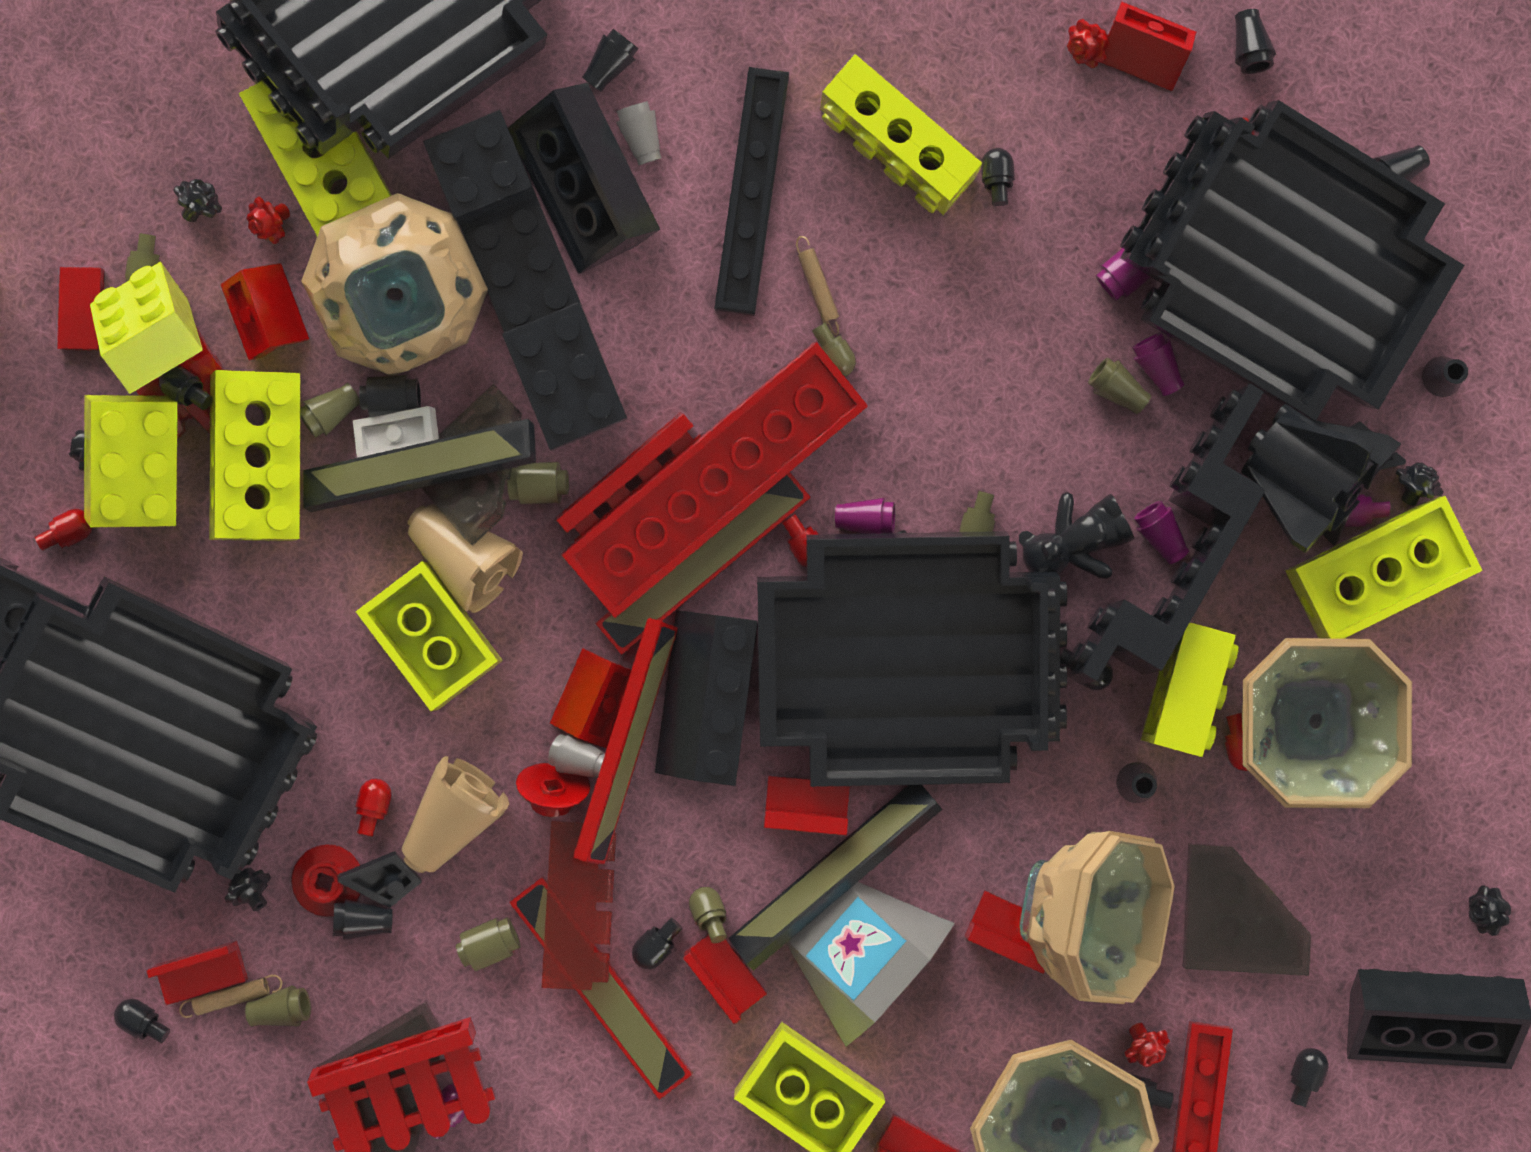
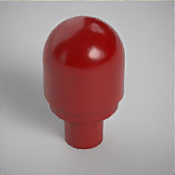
[34,509,93,551]
[782,514,819,568]
[1224,713,1261,771]
[355,778,392,837]

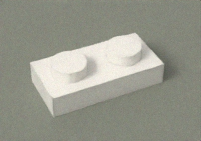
[353,406,439,458]

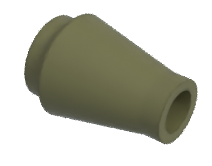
[1088,358,1151,414]
[300,383,360,438]
[245,985,311,1027]

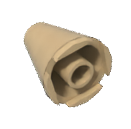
[408,504,523,613]
[402,756,510,873]

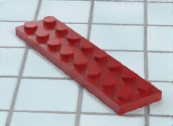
[561,342,868,618]

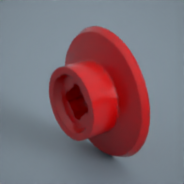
[516,763,590,817]
[291,844,361,917]

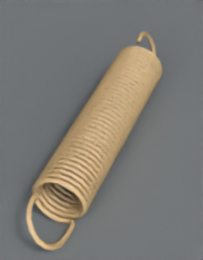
[796,236,839,335]
[179,975,282,1018]

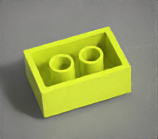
[90,262,203,394]
[84,395,177,527]
[355,561,503,712]
[1141,622,1238,757]
[734,1022,886,1152]

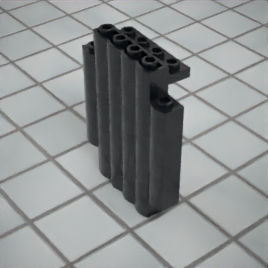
[215,0,547,159]
[1120,100,1465,421]
[757,531,1067,787]
[0,576,317,893]

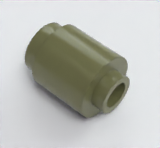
[507,462,569,504]
[456,917,521,971]

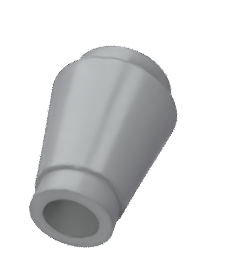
[616,101,662,165]
[548,734,605,778]

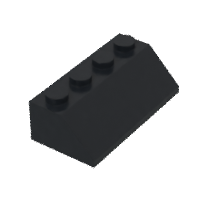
[508,83,660,274]
[655,610,758,786]
[1347,969,1531,1069]

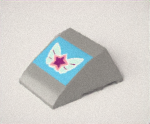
[786,882,955,1047]

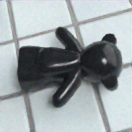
[1018,492,1135,579]

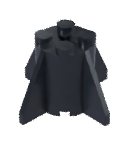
[1241,404,1401,553]

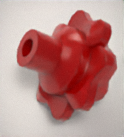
[1067,19,1108,69]
[246,197,290,244]
[1124,1023,1170,1067]

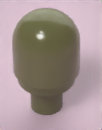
[125,233,160,281]
[812,322,856,377]
[959,491,996,532]
[689,887,727,943]

